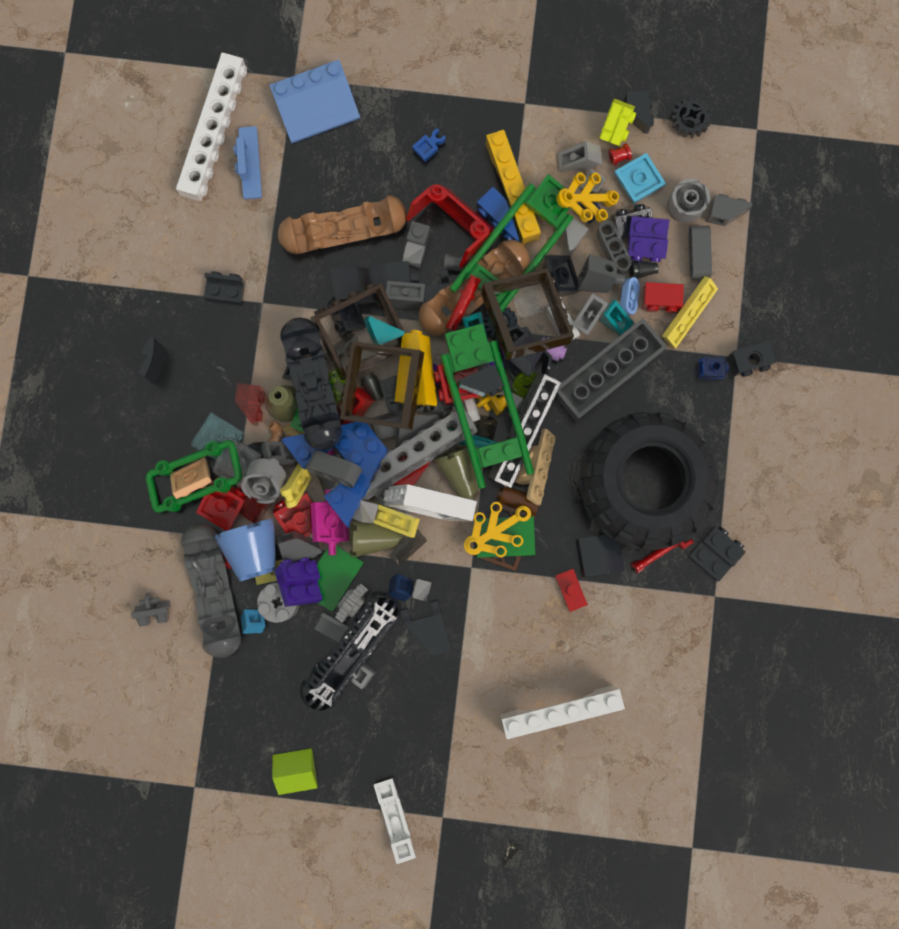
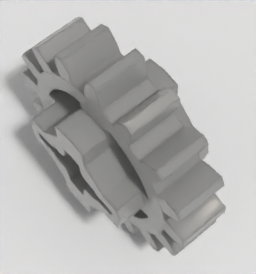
[335,584,368,623]

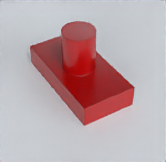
[555,569,588,612]

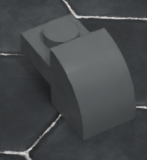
[261,442,298,466]

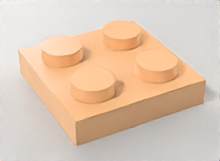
[170,457,212,499]

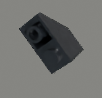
[624,90,654,134]

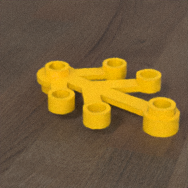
[557,172,619,222]
[464,502,531,557]

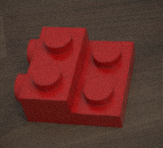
[434,364,482,406]
[196,477,250,531]
[273,490,314,537]

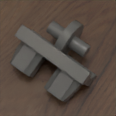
[131,593,171,627]

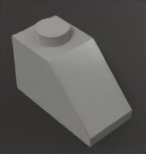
[558,141,602,172]

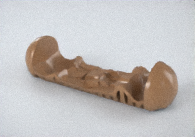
[278,195,407,254]
[418,240,530,336]

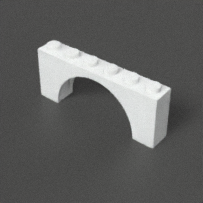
[500,685,625,739]

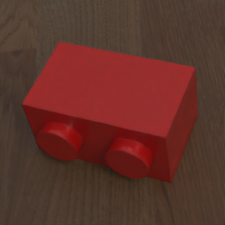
[642,282,684,313]

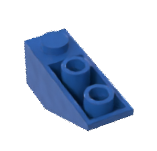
[477,187,519,241]

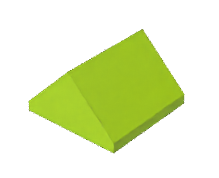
[272,748,318,795]

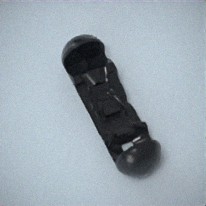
[280,317,343,450]
[300,591,400,711]

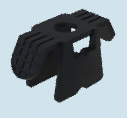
[500,325,552,379]

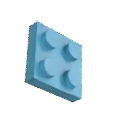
[614,153,666,204]

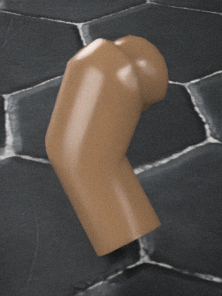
[267,421,283,442]

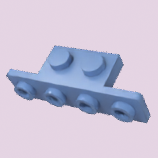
[233,126,262,200]

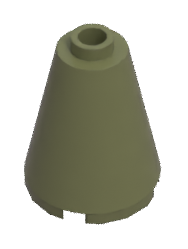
[266,385,298,422]
[434,445,477,499]
[349,519,402,557]

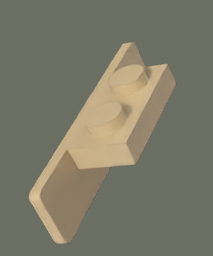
[515,429,556,505]

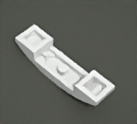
[374,778,416,864]

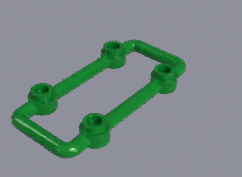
[145,440,243,513]

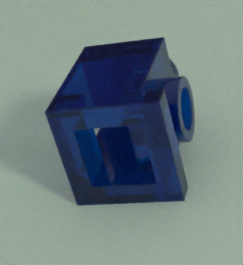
[699,357,729,379]

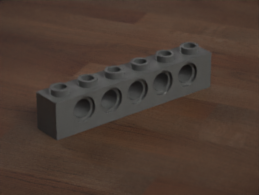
[488,373,561,488]

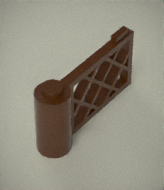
[480,486,539,571]

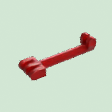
[630,539,694,574]

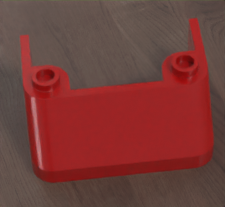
[406,184,494,268]

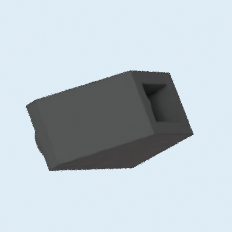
[707,194,752,226]
[276,531,322,563]

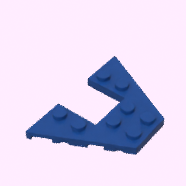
[281,422,388,527]

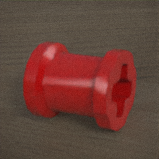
[608,143,632,166]

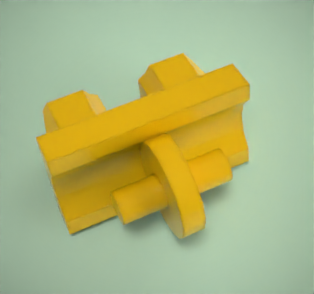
[476,395,507,416]

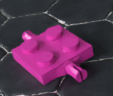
[311,489,349,555]

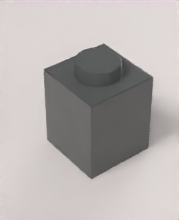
[407,221,431,250]

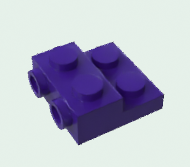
[627,216,670,262]
[275,558,323,607]

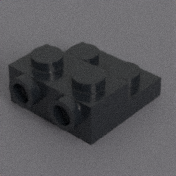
[688,527,746,582]

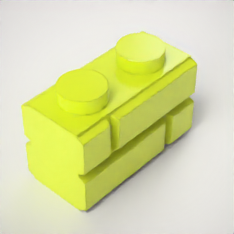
[599,99,636,146]

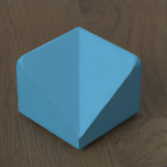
[241,609,265,634]

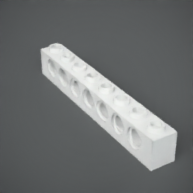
[176,53,247,202]

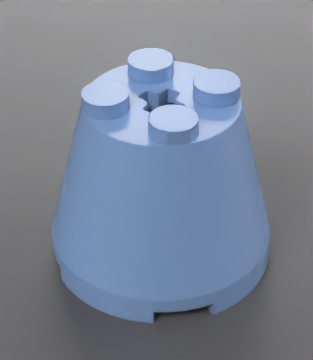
[215,519,276,582]

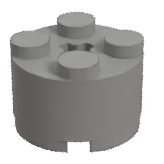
[668,179,710,223]
[241,458,286,504]
[257,583,300,623]

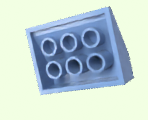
[270,60,360,144]

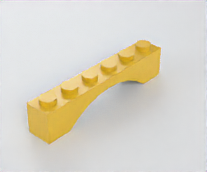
[486,130,541,245]

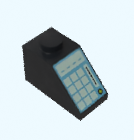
[457,364,504,398]

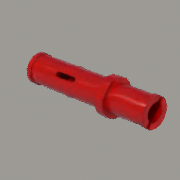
[445,274,481,331]

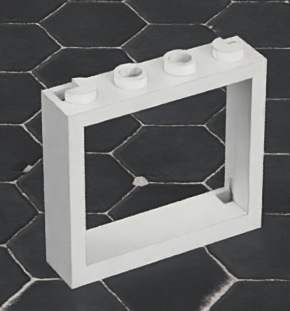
[383,484,477,521]

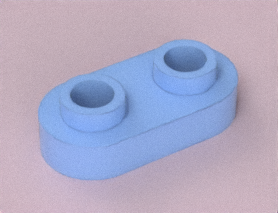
[620,277,640,315]

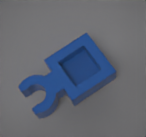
[412,129,446,162]

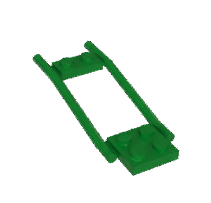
[449,174,573,322]
[440,324,534,489]

